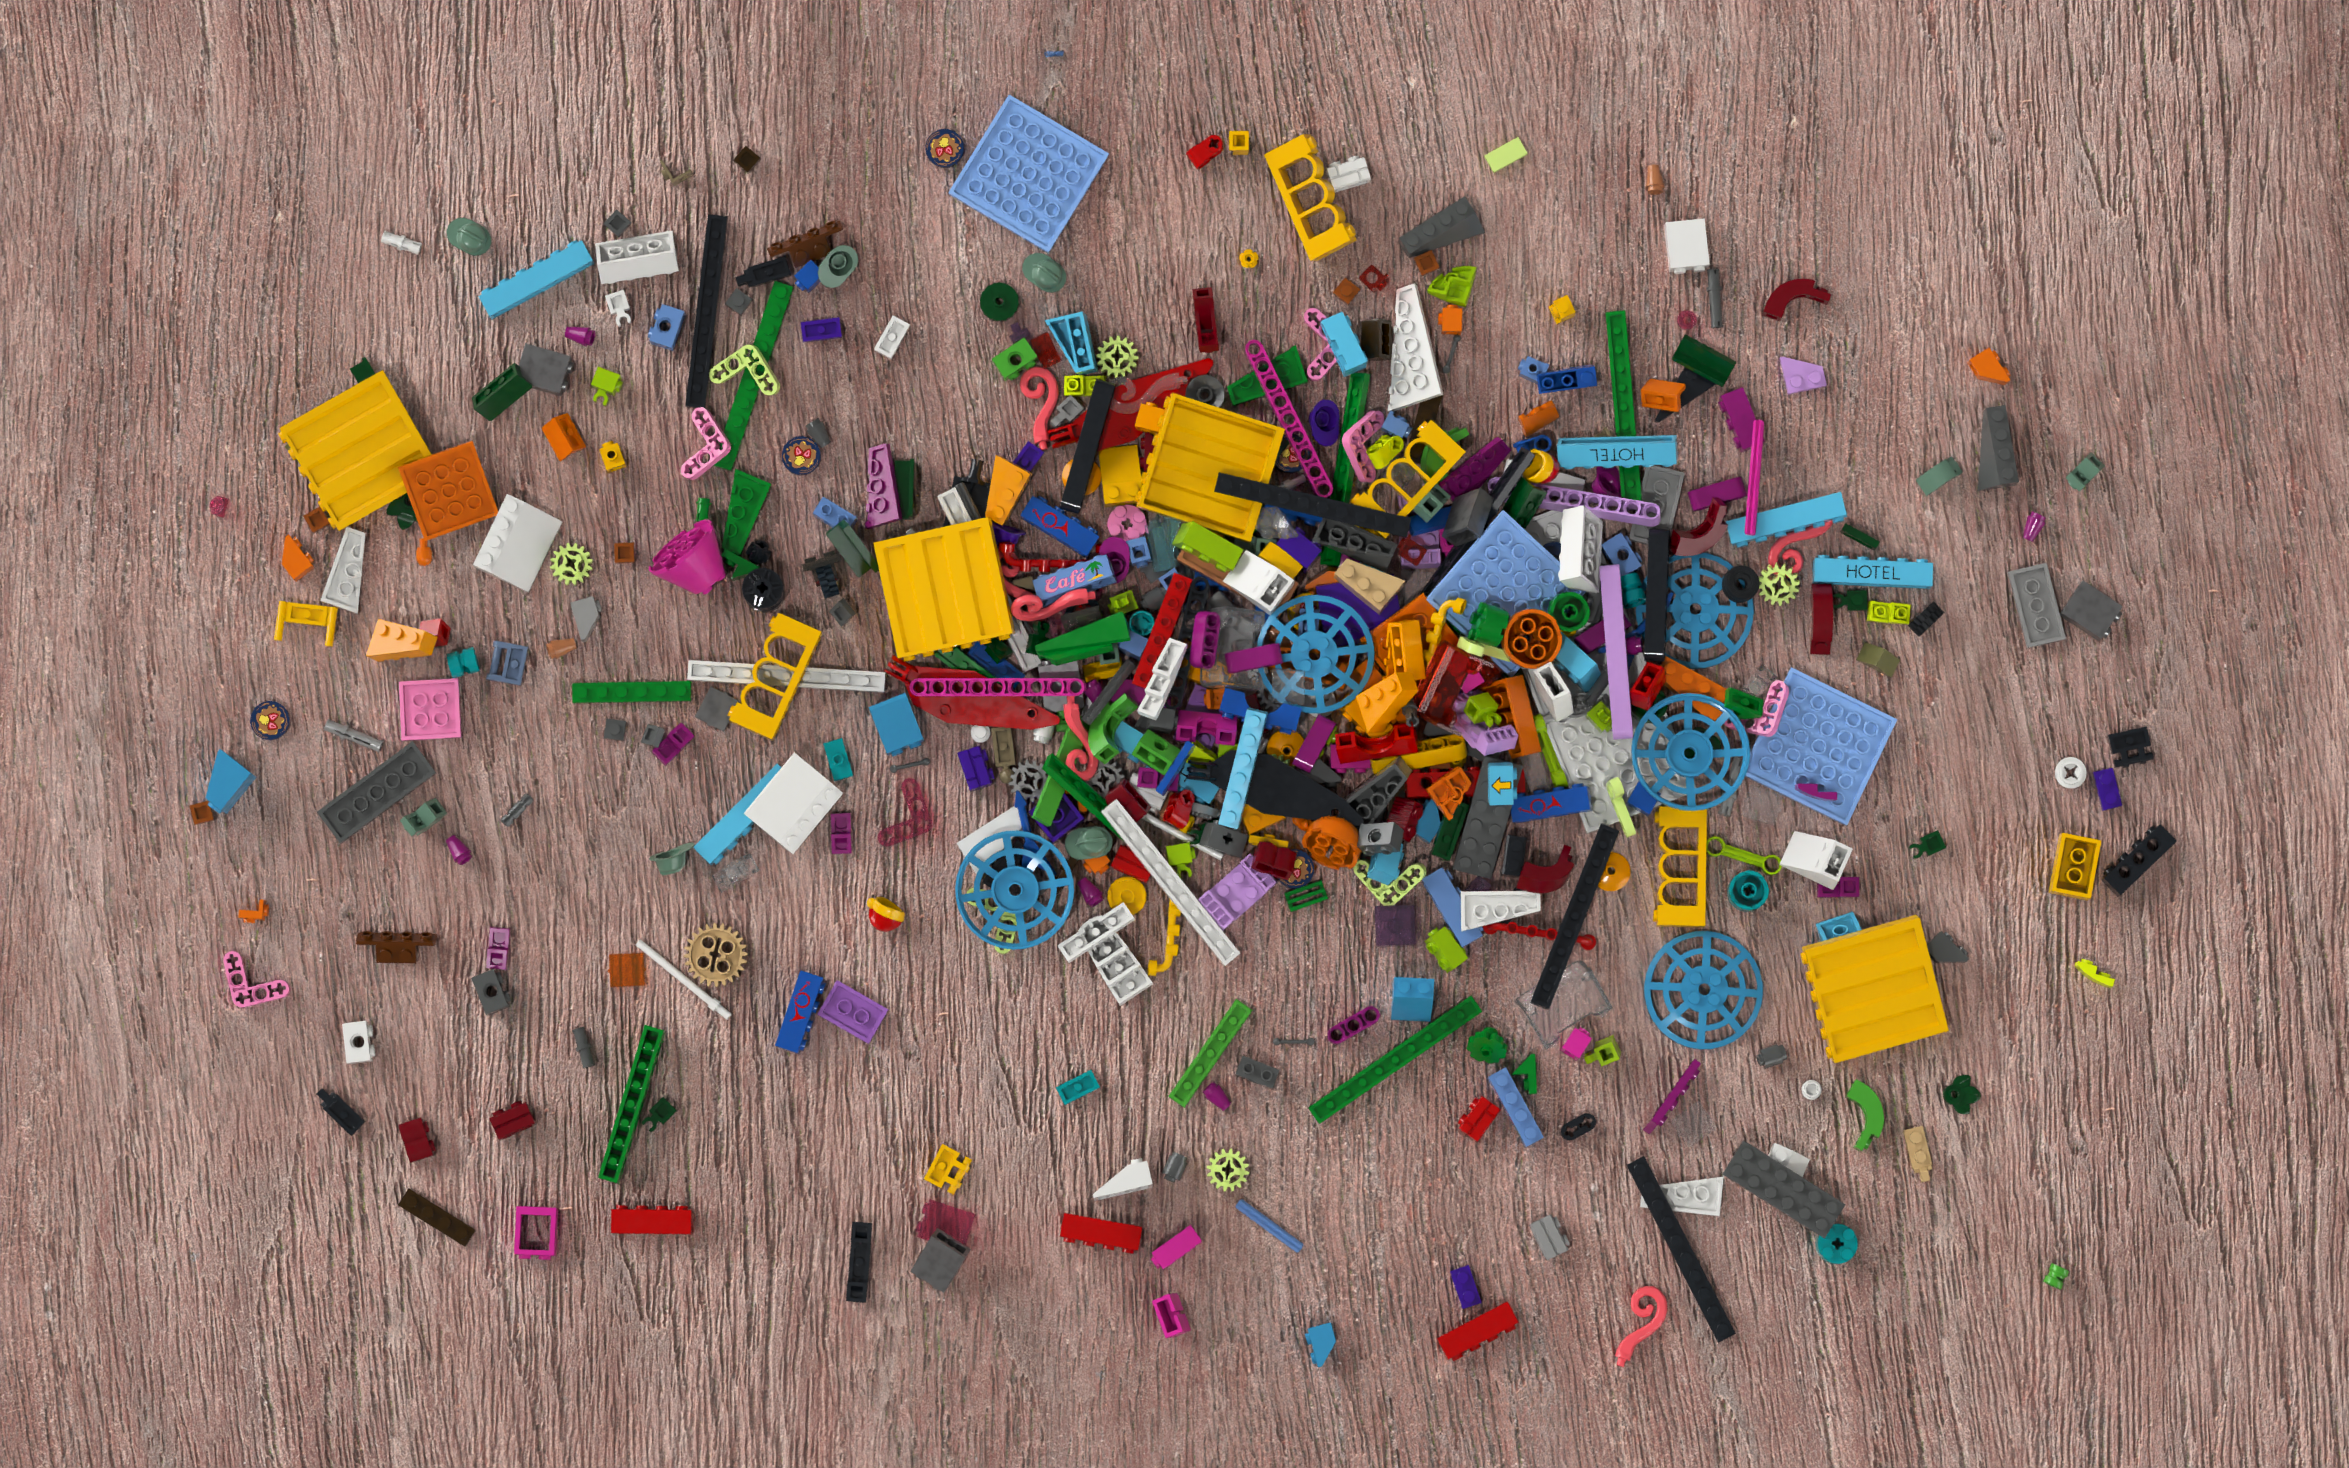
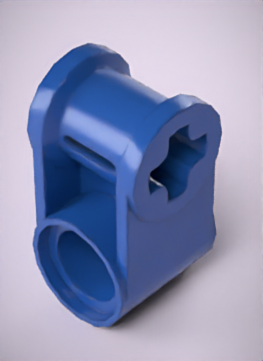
[1513,435,1552,453]

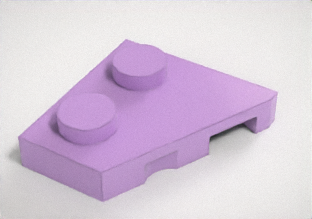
[1779,357,1827,395]

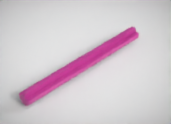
[1745,420,1764,536]

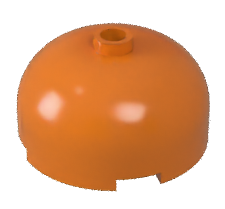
[1501,609,1562,669]
[1302,816,1362,870]

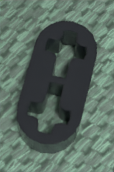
[1560,1113,1596,1141]

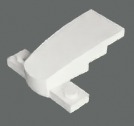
[1057,902,1153,1006]

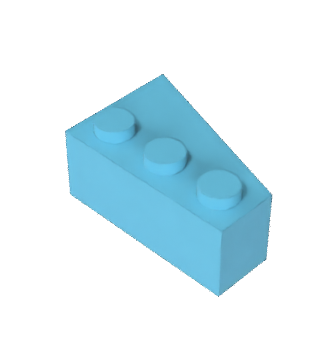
[1045,311,1099,375]
[1320,312,1368,377]
[1553,631,1601,693]

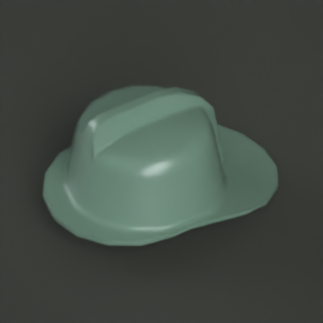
[446,218,491,256]
[818,245,858,288]
[1022,253,1066,293]
[1065,826,1112,860]
[649,842,695,876]

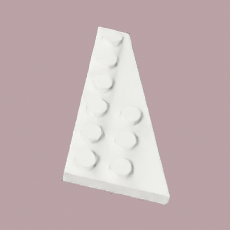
[1388,283,1444,412]

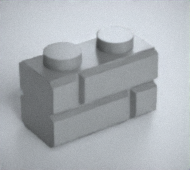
[1529,1214,1570,1261]

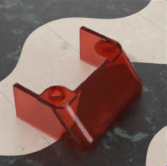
[1413,640,1494,736]

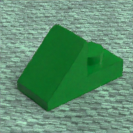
[721,549,760,581]
[1724,687,1763,720]
[1511,1054,1537,1095]

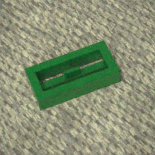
[1284,880,1328,912]

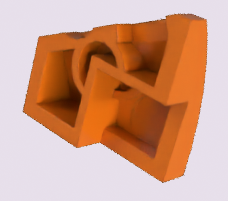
[1518,400,1559,438]
[1425,766,1471,820]

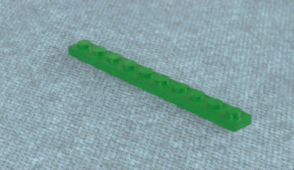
[714,281,794,472]
[1606,310,1642,501]
[1320,373,1370,566]
[1308,996,1482,1124]

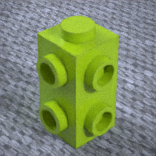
[1424,926,1468,973]

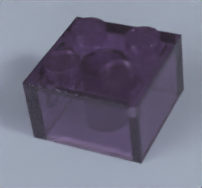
[1374,905,1416,948]

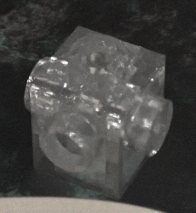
[1381,457,1415,490]

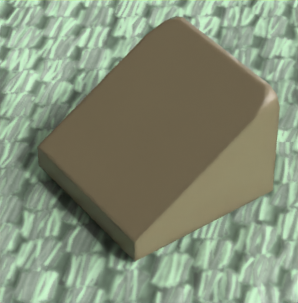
[1013,576,1036,593]

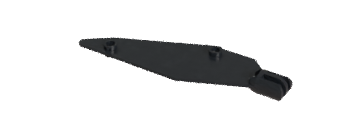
[1186,750,1363,826]

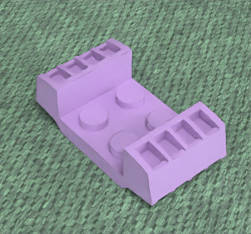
[1397,495,1441,569]
[1442,689,1518,756]
[1198,853,1278,931]

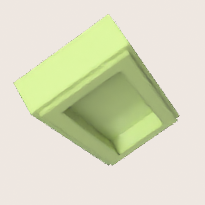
[1484,137,1528,174]

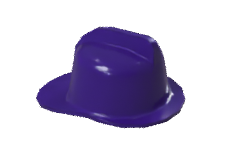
[1309,400,1340,446]
[982,517,1026,547]

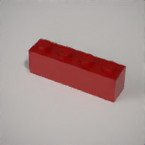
[611,1205,693,1235]
[1060,1213,1143,1254]
[1436,1301,1519,1361]

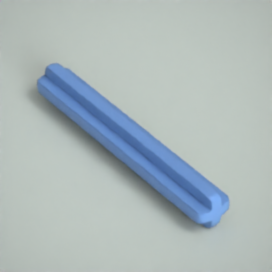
[1235,1199,1303,1253]

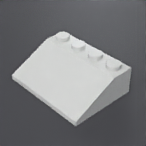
[473,494,562,593]
[744,753,843,854]
[1093,1158,1153,1201]

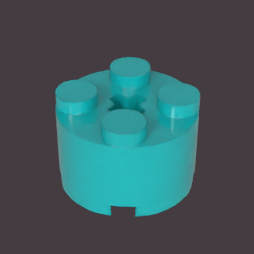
[1727,870,1769,912]
[1815,1224,1858,1264]

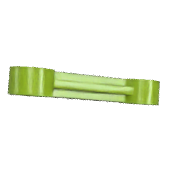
[1533,713,1568,788]
[1706,836,1782,876]

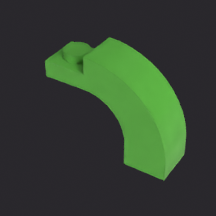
[1421,427,1469,484]
[1088,693,1139,764]
[1845,1079,1884,1151]

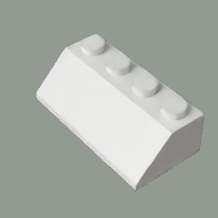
[595,231,679,284]
[1558,505,1603,593]

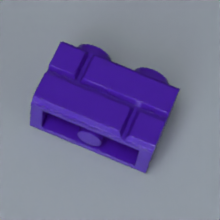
[957,746,995,792]

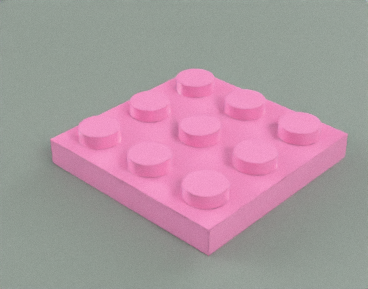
[399,678,462,741]

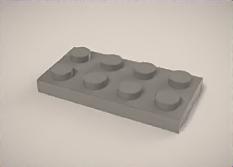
[1629,465,1685,545]
[2008,563,2066,648]

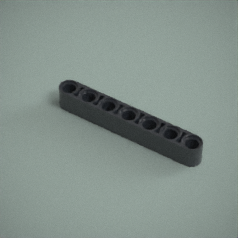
[1060,379,1116,514]
[1644,528,1670,661]
[1165,577,1210,711]

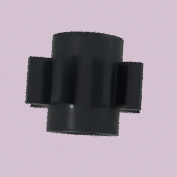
[746,540,772,565]

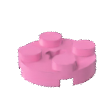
[1107,505,1147,541]

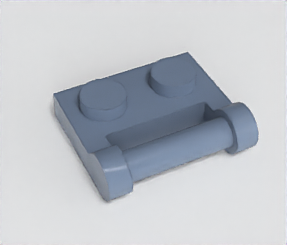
[486,641,529,686]

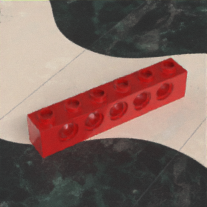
[1132,572,1193,689]
[1405,767,1525,799]

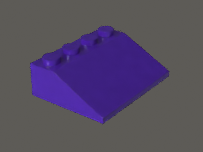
[1316,573,1400,647]

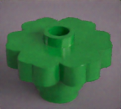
[1467,1027,1508,1064]

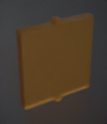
[608,953,647,987]

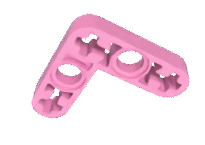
[1304,308,1337,381]
[681,407,731,480]
[1342,411,1384,482]
[1724,680,1789,737]
[224,951,290,1008]

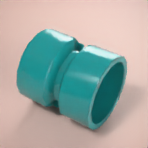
[1621,573,1646,609]
[1129,611,1155,638]
[446,647,480,678]

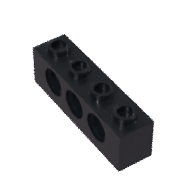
[2102,824,2177,897]

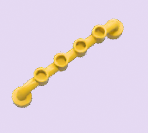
[1419,597,1467,708]
[1147,868,1181,976]

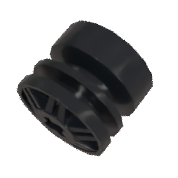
[742,568,785,613]

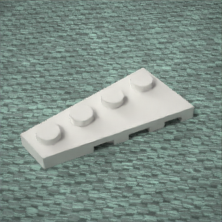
[320,527,365,614]
[1460,891,1541,932]
[1640,1176,1724,1216]

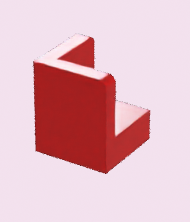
[419,618,451,647]

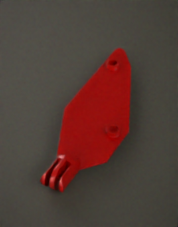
[1048,358,1213,451]
[884,655,1060,730]

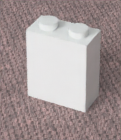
[1664,218,1710,274]
[1534,662,1574,722]

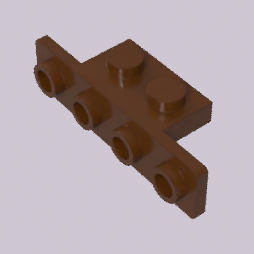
[767,221,843,268]
[356,931,437,964]

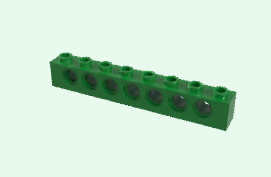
[598,1025,665,1184]

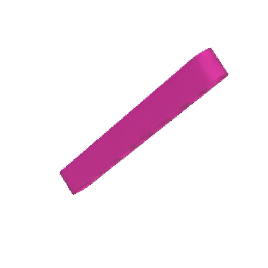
[1245,340,1333,498]
[910,678,1087,696]

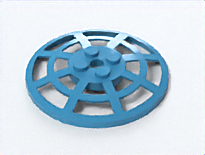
[1635,553,1754,669]
[1257,595,1375,713]
[1631,693,1750,811]
[955,830,1074,950]
[1644,931,1763,1050]

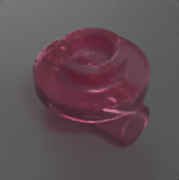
[209,496,229,518]

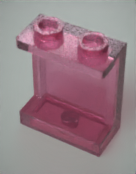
[915,1199,976,1246]

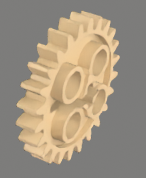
[683,923,748,988]

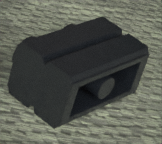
[1501,835,1527,879]

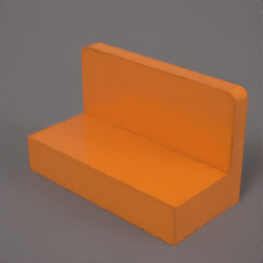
[1641,379,1686,412]
[542,413,586,461]

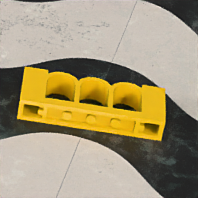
[1264,134,1357,261]
[1350,420,1466,539]
[727,613,822,741]
[1653,806,1707,928]

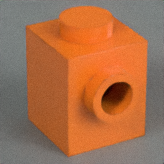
[1438,305,1462,335]
[1082,855,1111,875]

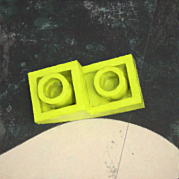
[1064,375,1106,397]
[1867,601,1911,625]
[2075,959,2115,988]

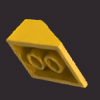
[1098,445,1142,507]

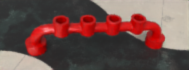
[999,542,1101,572]
[1482,922,1596,951]

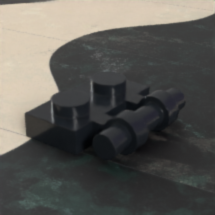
[2107,726,2154,768]

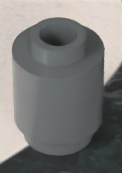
[1140,586,1166,613]
[1756,1044,1787,1069]
[1162,1152,1187,1183]

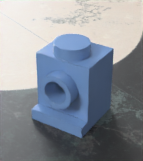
[1518,356,1549,384]
[1381,410,1413,439]
[1126,536,1151,569]

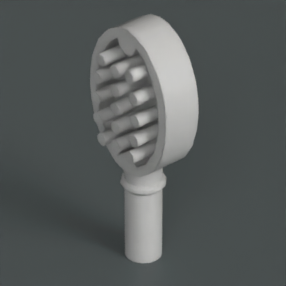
[1542,693,1592,724]
[1190,803,1221,820]

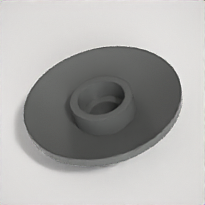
[1185,375,1225,408]

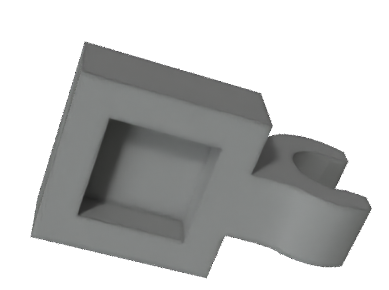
[1050,395,1084,428]

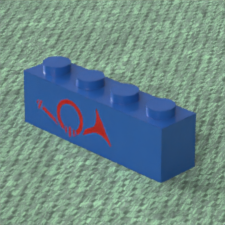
[1020,495,1100,559]
[1511,783,1593,824]
[775,970,826,1054]

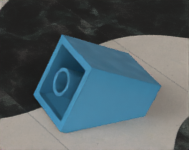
[868,693,924,757]
[206,749,257,814]
[1391,977,1434,1022]

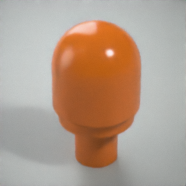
[416,538,432,566]

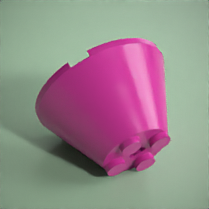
[649,519,727,595]

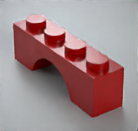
[1335,722,1418,764]

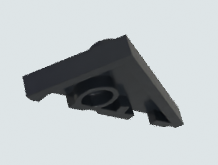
[1654,367,1717,423]

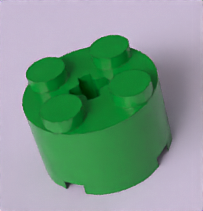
[1548,592,1590,632]
[1468,602,1509,647]

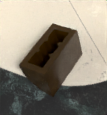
[1361,318,1392,361]

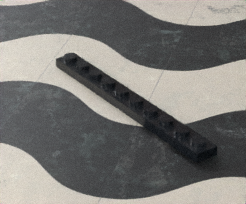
[685,214,728,408]
[1420,447,1535,597]
[1214,472,1411,538]
[1530,824,1619,1010]
[1626,1156,1736,1343]

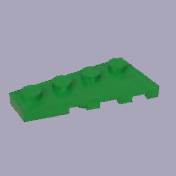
[1227,345,1308,406]
[722,469,772,556]

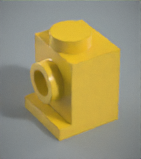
[1229,131,1249,155]
[1548,295,1576,325]
[599,441,626,473]

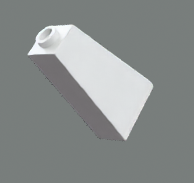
[957,806,1029,875]

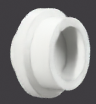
[971,725,990,743]
[1801,1080,1822,1100]

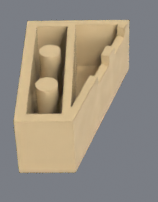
[1334,559,1405,615]

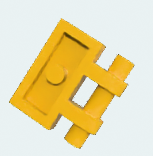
[924,1144,972,1195]

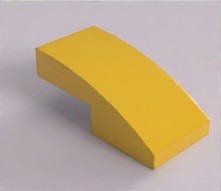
[1258,542,1303,579]

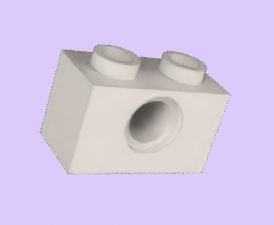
[342,1021,375,1064]

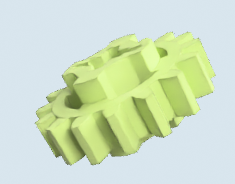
[1096,336,1138,379]
[550,543,593,586]
[1758,562,1800,606]
[1206,1149,1249,1192]

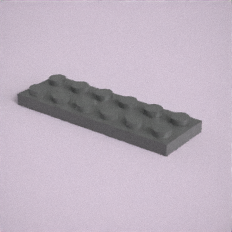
[317,741,437,844]
[1452,756,1523,879]
[1722,1140,1846,1238]

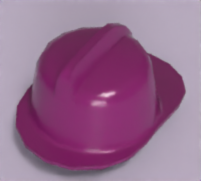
[1591,466,1621,497]
[1099,537,1130,584]

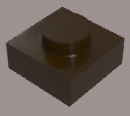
[733,146,761,174]

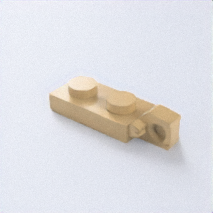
[1903,1126,1932,1183]

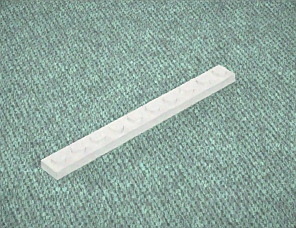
[937,487,1042,673]
[687,660,886,693]
[1101,799,1240,966]

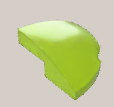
[1427,266,1477,307]

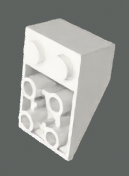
[1223,550,1294,616]
[1779,831,1853,890]

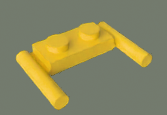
[274,601,338,647]

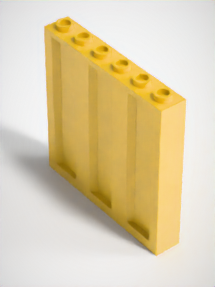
[278,370,432,531]
[1134,393,1285,543]
[873,517,1015,662]
[1800,915,1949,1063]

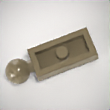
[991,727,1016,784]

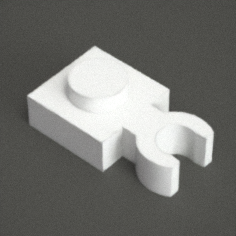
[605,290,631,327]

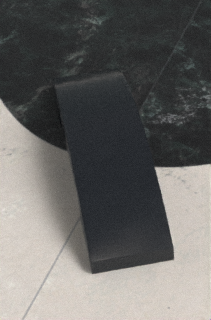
[846,1221,872,1303]

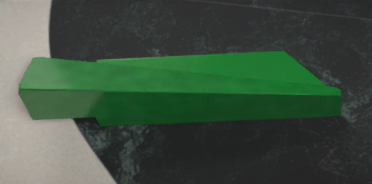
[1035,612,1131,666]

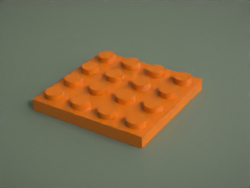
[398,440,498,541]
[1360,593,1459,693]

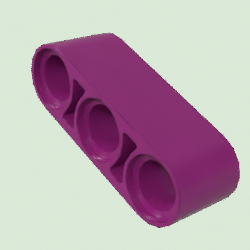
[1687,477,1747,512]
[1190,611,1220,669]
[1574,614,1632,655]
[1224,643,1283,674]
[1292,714,1336,773]
[1327,1006,1380,1045]

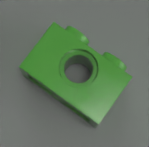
[992,338,1038,381]
[1132,729,1181,776]

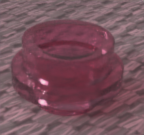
[1677,310,1697,330]

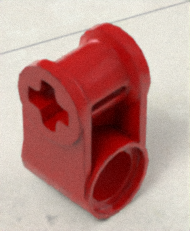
[1186,135,1223,170]
[1163,789,1195,829]

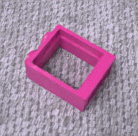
[514,1206,558,1260]
[1151,1225,1202,1270]

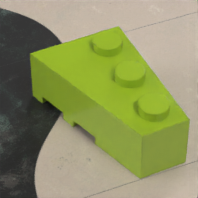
[1172,521,1244,573]

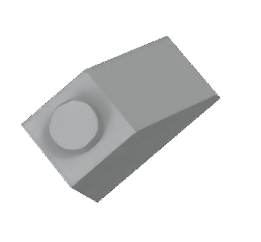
[570,596,602,643]

